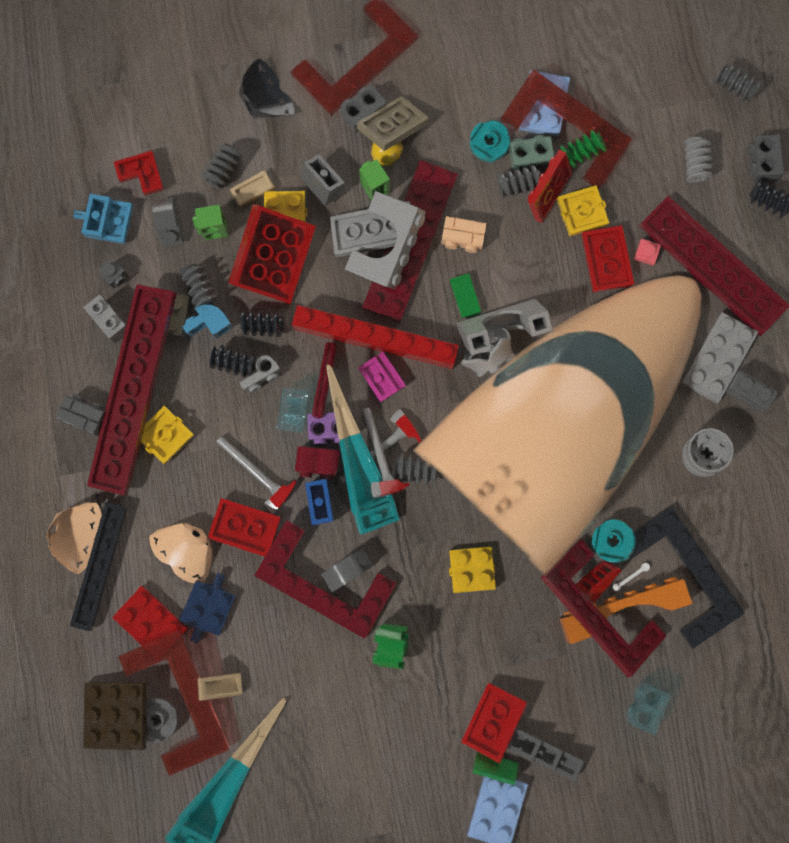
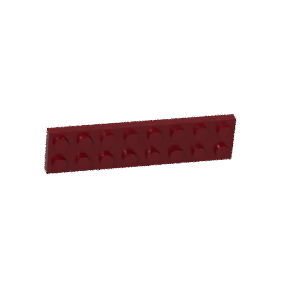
[362,160,458,323]
[639,196,789,336]

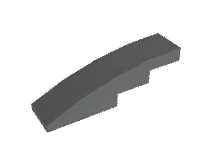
[508,727,585,782]

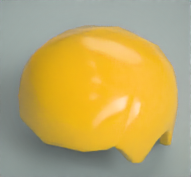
[371,141,403,166]

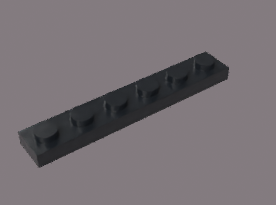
[70,502,127,631]

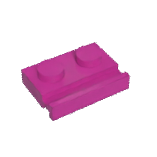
[358,352,406,403]

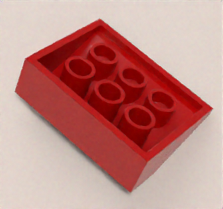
[228,205,316,304]

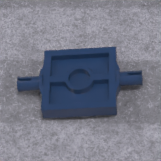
[179,572,236,643]

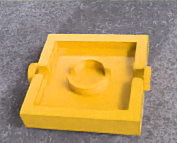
[557,185,609,237]
[264,191,308,222]
[141,406,195,465]
[449,547,496,593]

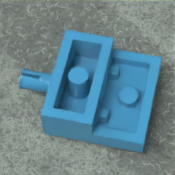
[73,194,134,244]

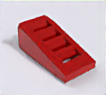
[576,560,622,603]

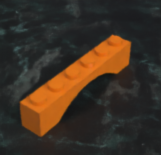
[559,576,692,644]

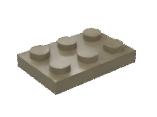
[357,96,429,151]

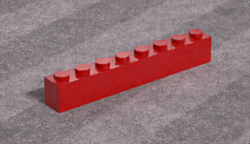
[292,305,459,370]

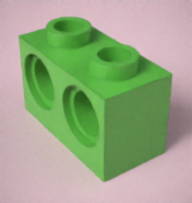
[359,159,390,201]
[193,205,229,241]

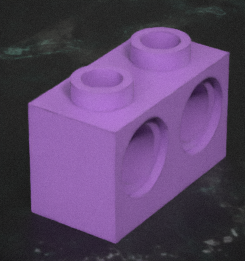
[307,413,340,445]

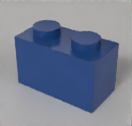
[305,479,334,526]

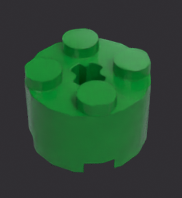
[373,624,409,669]

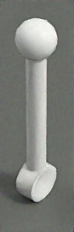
[612,563,650,592]

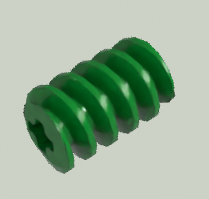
[560,130,607,167]

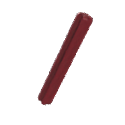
[312,342,337,419]

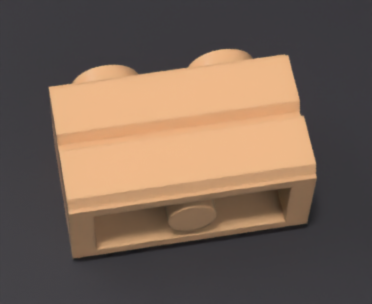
[441,216,486,253]

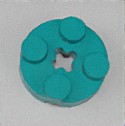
[470,120,510,163]
[592,519,636,563]

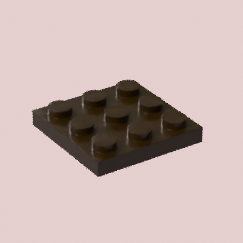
[83,682,147,750]

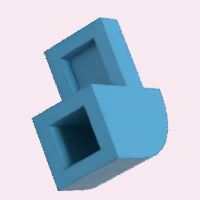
[182,305,233,339]

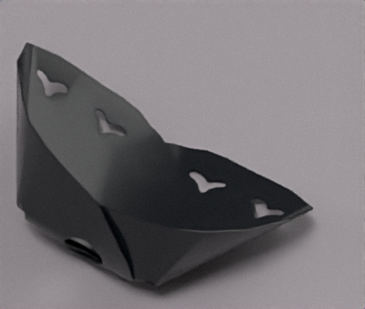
[238,58,294,118]

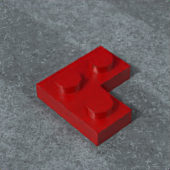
[113,150,164,196]

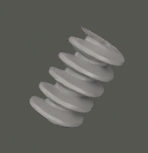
[685,137,713,183]

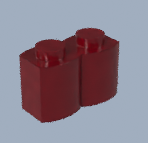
[295,446,341,480]

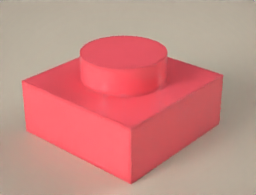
[634,239,661,266]

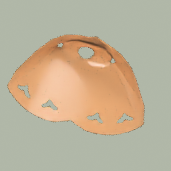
[47,503,102,574]
[149,523,213,583]

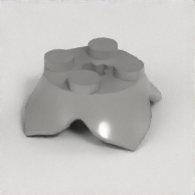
[462,328,514,377]

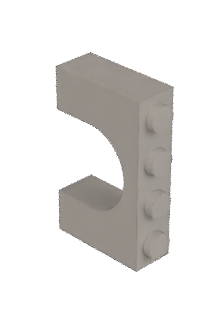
[345,191,426,290]
[457,299,553,355]

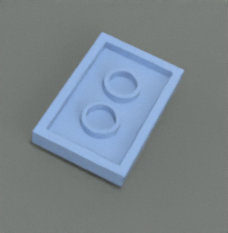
[519,70,570,137]
[467,777,527,843]

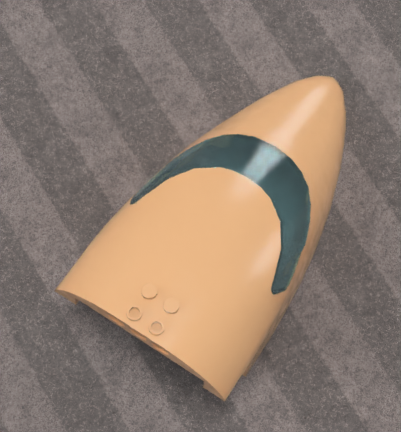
[414,275,701,575]

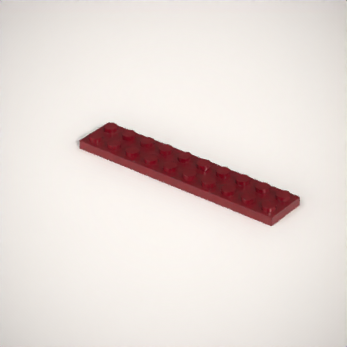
[87,284,177,496]

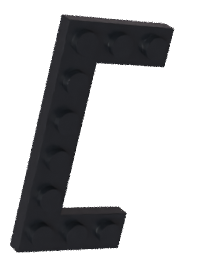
[618,506,745,649]

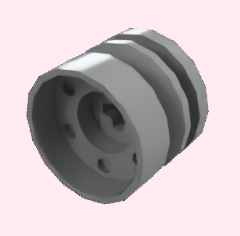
[682,428,734,477]

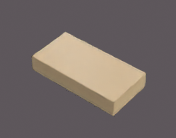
[229,170,275,208]
[198,673,243,700]

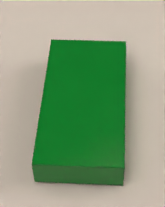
[449,273,481,319]
[472,751,519,786]

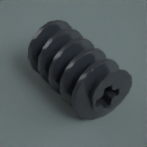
[748,178,789,219]
[240,309,285,337]
[209,345,256,378]

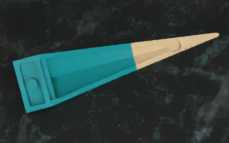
[327,365,399,535]
[165,698,286,843]

